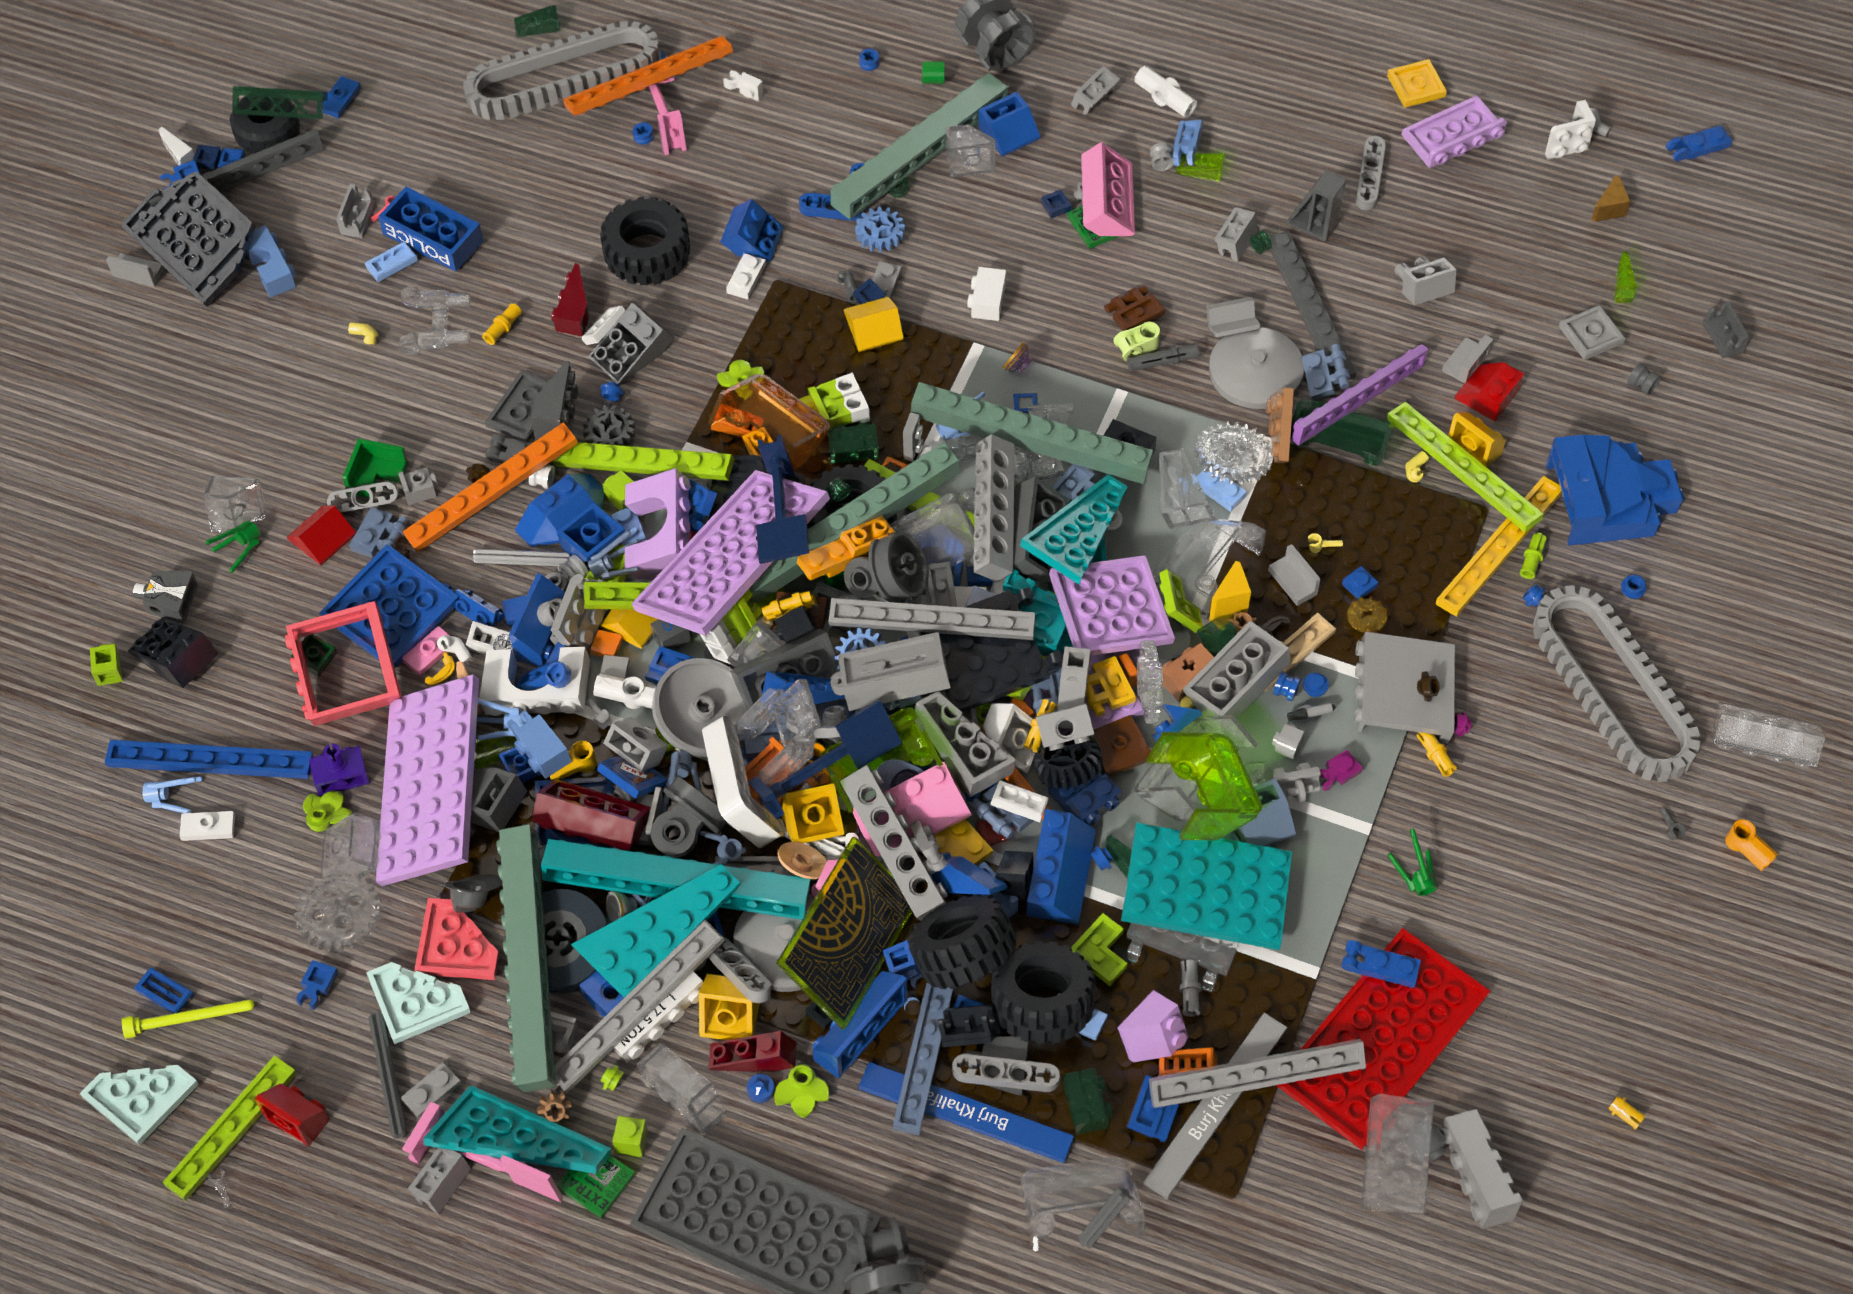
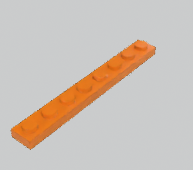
[563,36,733,116]
[403,422,578,553]

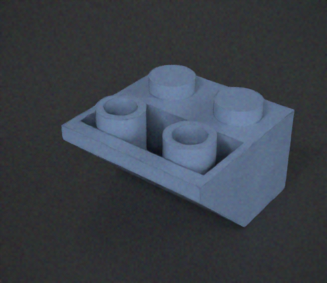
[1226,778,1296,847]

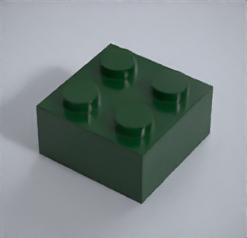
[291,634,337,677]

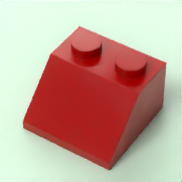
[1454,362,1524,421]
[255,1083,329,1147]

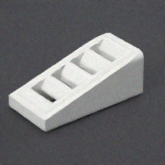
[158,127,194,165]
[465,621,514,654]

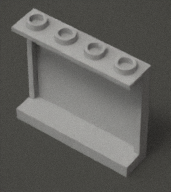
[1354,632,1455,744]

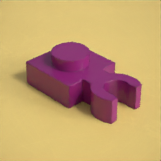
[1319,749,1363,791]

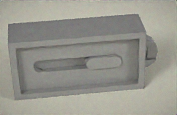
[830,632,950,711]

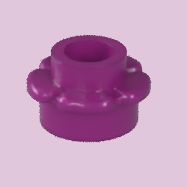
[1454,712,1471,737]

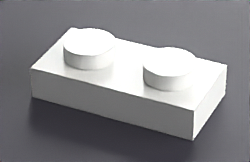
[726,253,766,299]

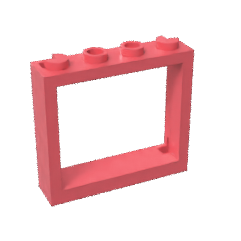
[285,601,402,726]

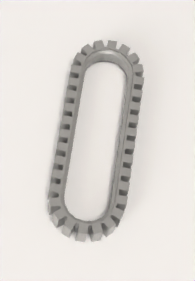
[463,21,661,120]
[1533,585,1700,782]

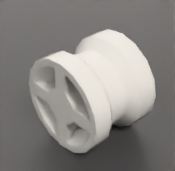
[529,465,555,489]

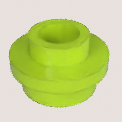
[600,1065,624,1091]

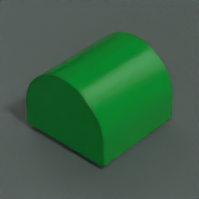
[922,61,945,84]

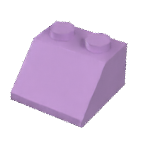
[1118,990,1189,1062]

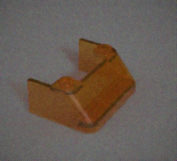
[708,374,831,471]

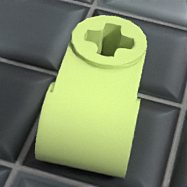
[1113,322,1160,362]

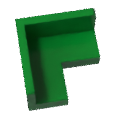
[343,438,409,498]

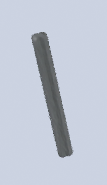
[368,1013,407,1139]

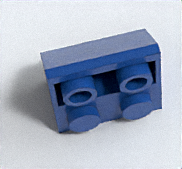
[978,92,1040,157]
[720,199,784,262]

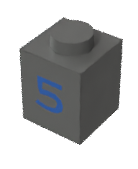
[650,619,691,650]

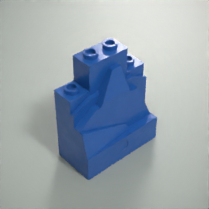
[1546,435,1684,546]

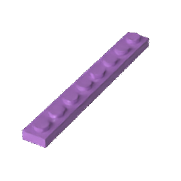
[1292,344,1429,446]

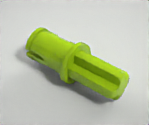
[1520,532,1547,579]

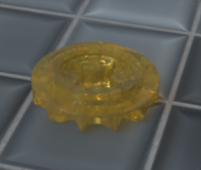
[1347,597,1387,633]

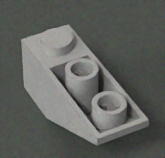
[1057,647,1090,730]

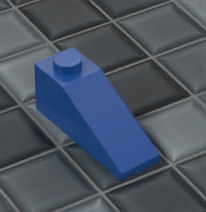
[927,852,1006,895]

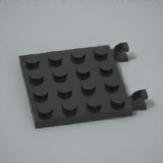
[918,586,1063,712]

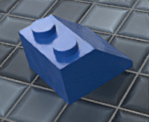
[556,503,625,562]

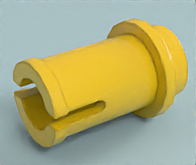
[1608,1096,1646,1129]

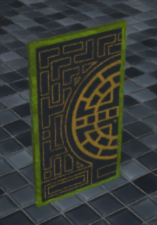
[776,836,912,1030]

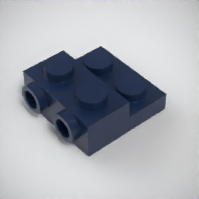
[1048,773,1122,826]

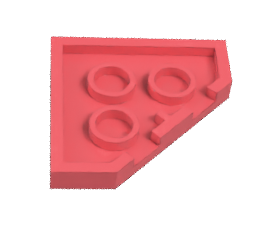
[415,898,499,980]

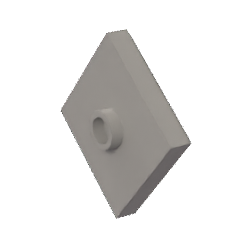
[1559,305,1626,360]

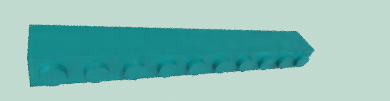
[541,839,810,920]

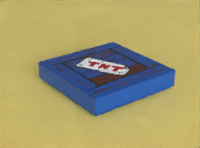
[597,755,668,799]

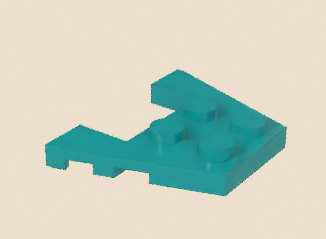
[1003,568,1067,652]

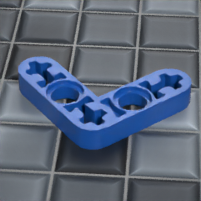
[799,163,865,221]

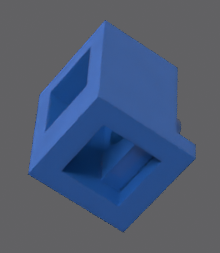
[883,940,922,980]

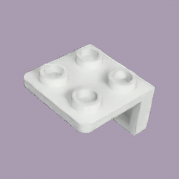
[1545,100,1596,159]

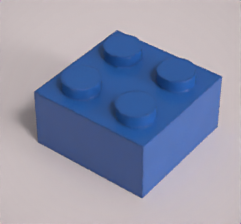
[499,747,542,783]

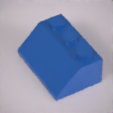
[509,573,565,667]

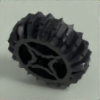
[1033,731,1103,791]

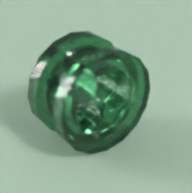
[888,177,908,198]
[1250,231,1272,254]
[826,477,851,502]

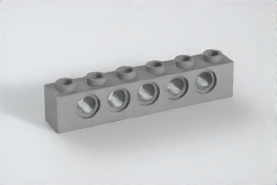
[973,434,1015,582]
[840,765,948,921]

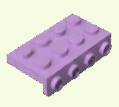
[1402,95,1507,168]

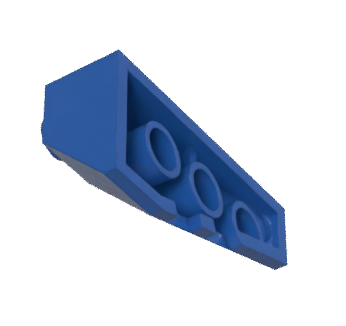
[761,671,845,712]

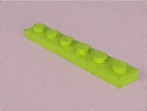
[163,1055,297,1202]

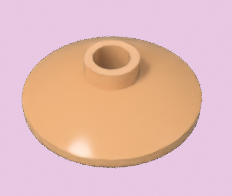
[778,842,827,879]

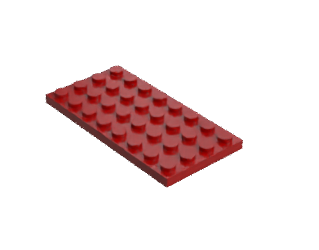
[1276,928,1490,1150]

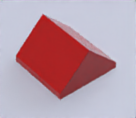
[287,505,356,566]

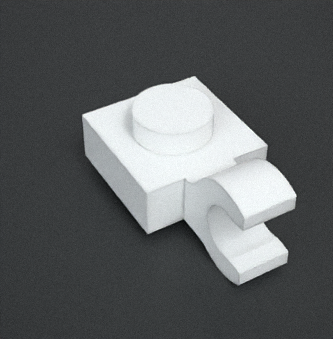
[723,71,763,101]

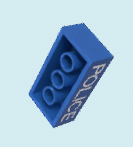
[378,186,483,272]

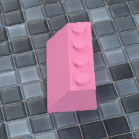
[1082,142,1135,236]
[851,762,972,856]

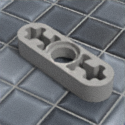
[327,481,399,513]

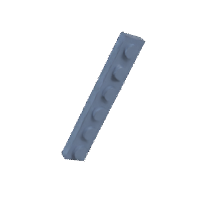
[893,983,954,1136]

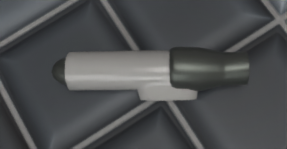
[1287,703,1336,721]

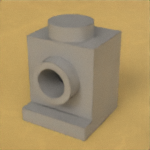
[398,467,438,505]

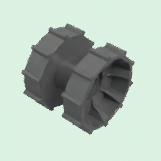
[953,0,1038,72]

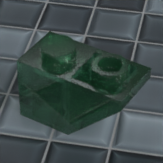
[1197,618,1237,657]

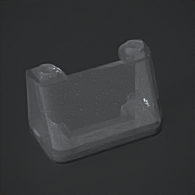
[889,493,975,603]

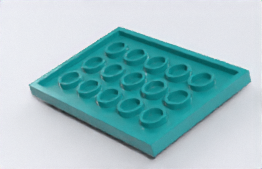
[1121,822,1292,950]

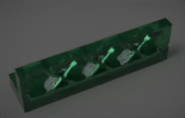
[232,86,328,119]

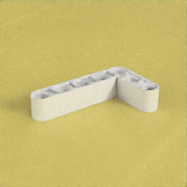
[702,715,783,848]

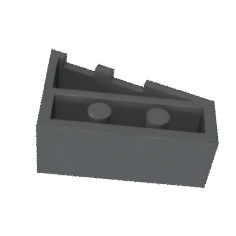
[1285,170,1346,242]

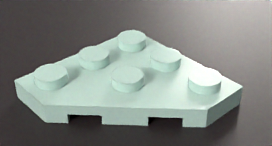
[366,962,471,1044]
[80,1065,199,1145]

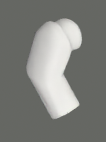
[437,635,472,663]

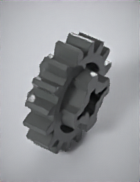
[583,405,635,446]

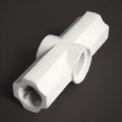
[1135,66,1197,118]
[593,673,656,709]

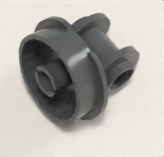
[844,532,928,603]
[651,776,728,858]
[843,1217,928,1294]

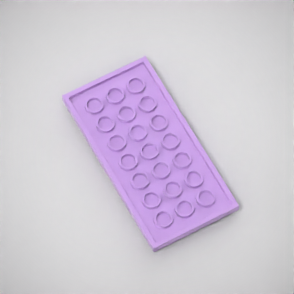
[632,470,830,636]
[376,674,479,886]

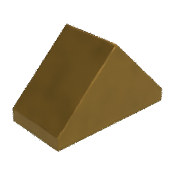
[1591,175,1630,222]

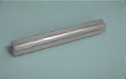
[473,548,570,566]

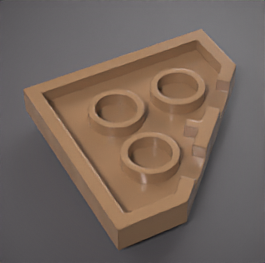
[1266,388,1294,463]

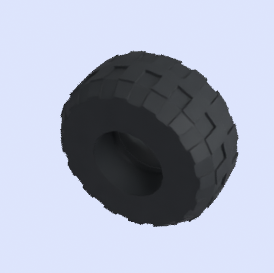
[230,90,300,154]

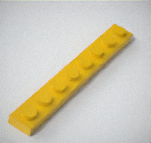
[1436,476,1562,617]

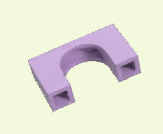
[625,468,690,579]

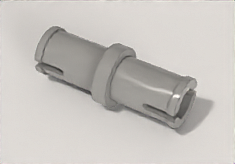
[1180,960,1201,1017]

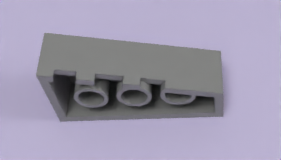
[1440,1109,1523,1229]

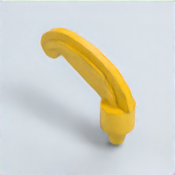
[425,652,455,685]

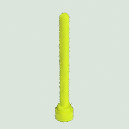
[122,1000,255,1039]

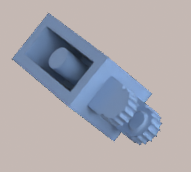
[507,711,571,779]

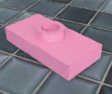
[402,626,450,676]

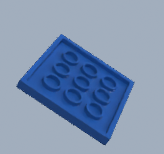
[319,544,459,668]

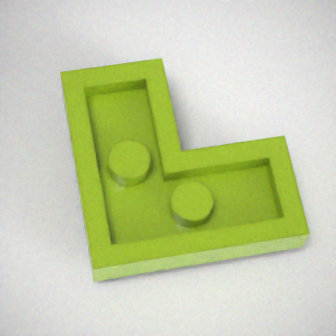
[1159,569,1204,633]
[1071,913,1128,986]

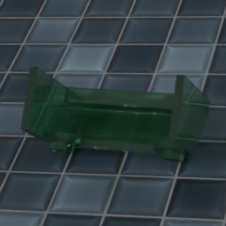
[1290,398,1397,466]

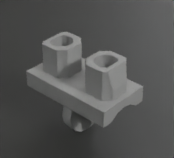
[1273,762,1320,802]

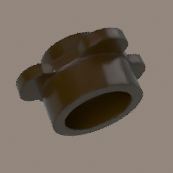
[466,463,490,483]
[1417,671,1440,702]

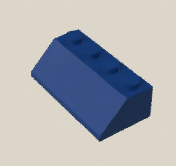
[1026,809,1096,925]
[813,971,908,1079]

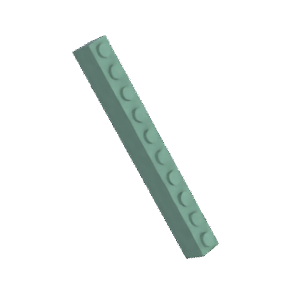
[831,73,1008,219]
[911,382,1153,484]
[749,442,960,604]
[497,824,556,1093]

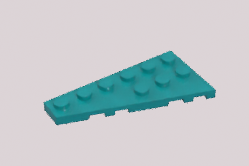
[1020,474,1128,585]
[571,864,742,998]
[424,1085,611,1174]

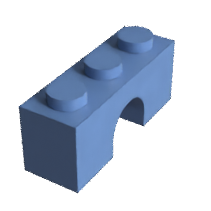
[246,225,297,298]

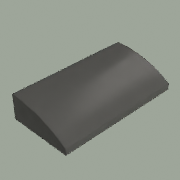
[730,629,840,720]

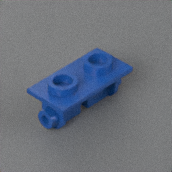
[453,589,504,627]

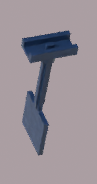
[756,435,809,564]
[748,699,902,819]

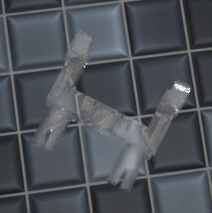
[399,286,471,355]

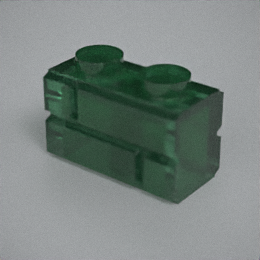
[827,423,879,464]
[1063,1068,1112,1135]

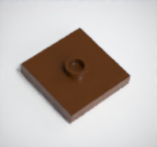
[1089,715,1154,778]

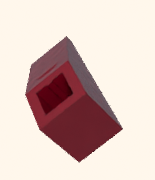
[551,263,590,337]
[708,1031,797,1072]

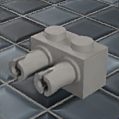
[1394,256,1456,306]

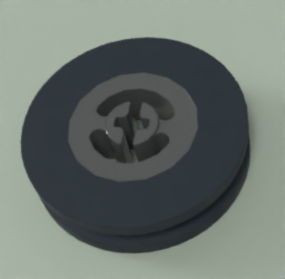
[542,889,609,994]

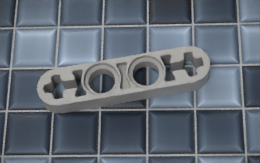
[1356,136,1386,210]
[708,937,771,1003]
[952,1054,1060,1092]

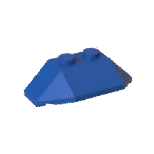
[515,474,604,547]

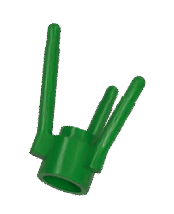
[205,520,261,573]
[1388,828,1438,896]

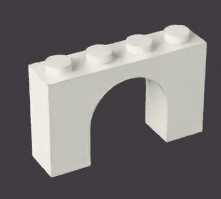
[479,647,591,716]

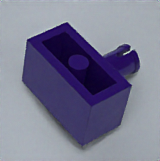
[309,743,370,797]

